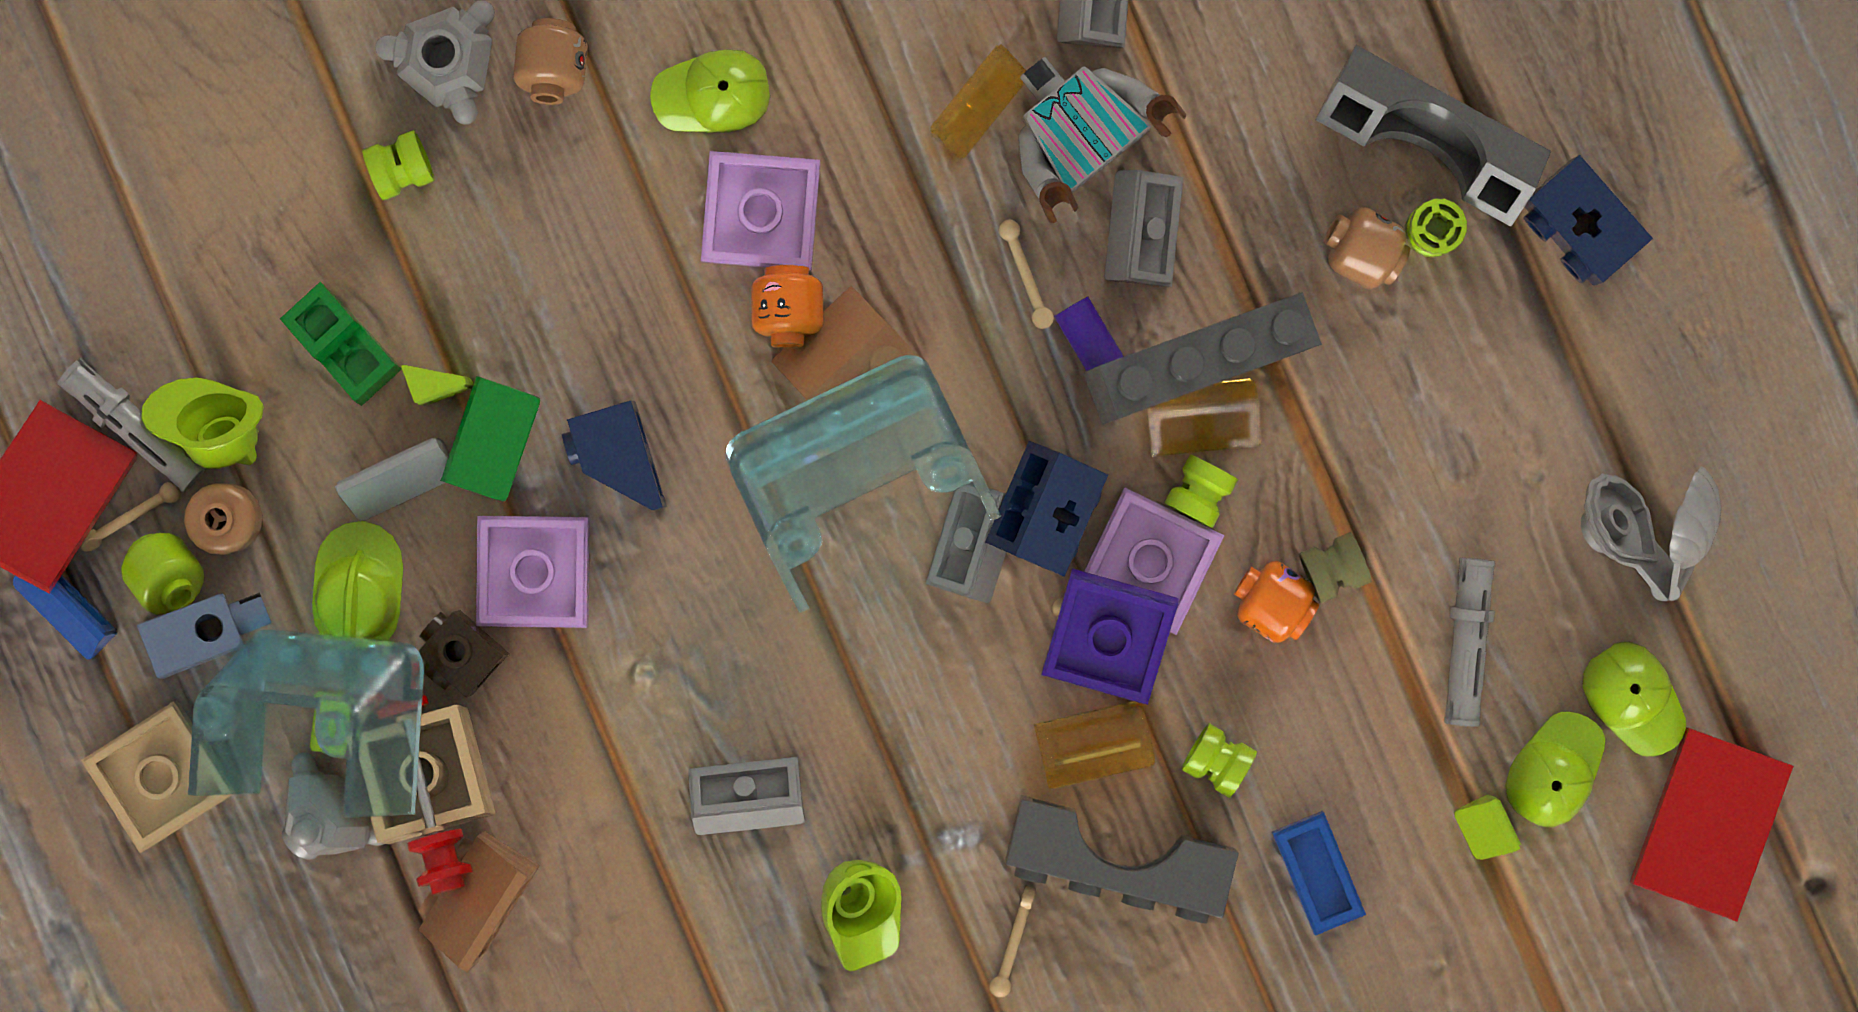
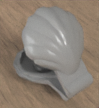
[1581,467,1721,601]

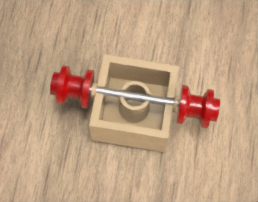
[349,653,496,895]

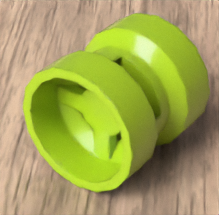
[362,130,435,201]
[1405,199,1467,257]
[1164,454,1238,529]
[1181,723,1257,798]

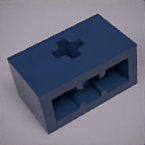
[1524,155,1653,286]
[985,441,1108,577]

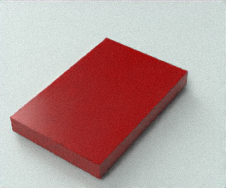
[0,400,137,594]
[1630,727,1794,922]

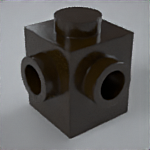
[416,610,510,698]

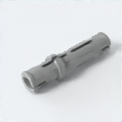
[57,358,206,493]
[1444,557,1495,727]

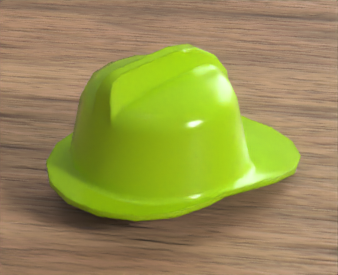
[141,377,264,469]
[312,521,404,654]

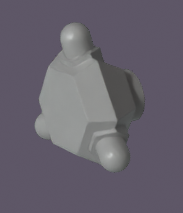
[375,0,495,124]
[282,753,383,859]

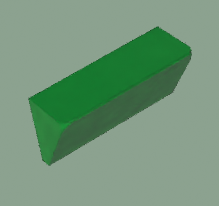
[440,376,540,502]

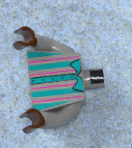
[1018,57,1186,223]

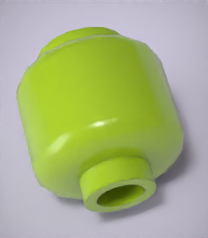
[121,533,205,615]

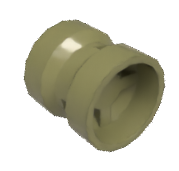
[1299,532,1372,604]

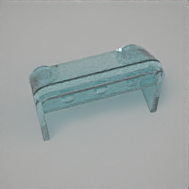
[725,355,1002,613]
[188,630,424,818]

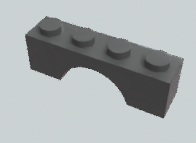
[1316,45,1551,226]
[1083,292,1322,425]
[1005,795,1239,924]

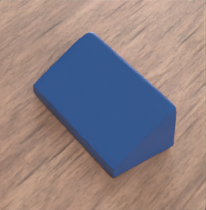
[13,575,118,660]

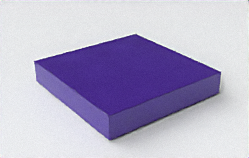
[1041,568,1179,705]

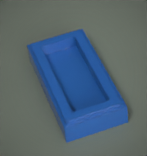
[1272,811,1366,936]

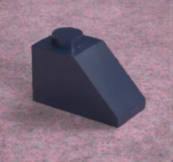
[562,400,667,510]

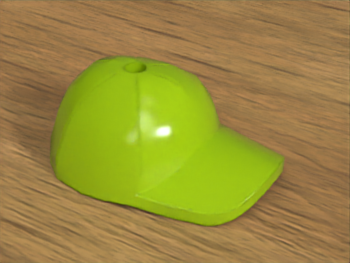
[650,49,770,133]
[1582,641,1686,756]
[1505,711,1605,827]
[821,860,902,971]

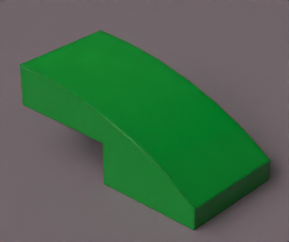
[280,282,402,406]

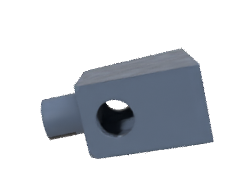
[137,592,271,679]

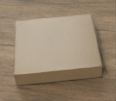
[81,700,237,853]

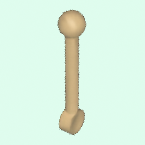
[999,219,1054,329]
[80,482,181,552]
[990,886,1036,998]

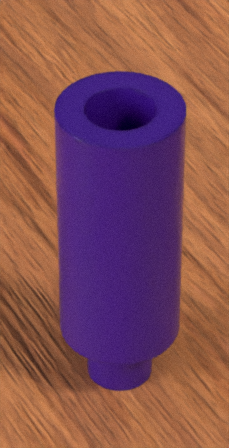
[1054,296,1124,371]

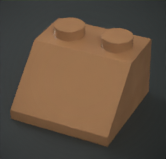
[771,286,926,441]
[418,831,539,973]

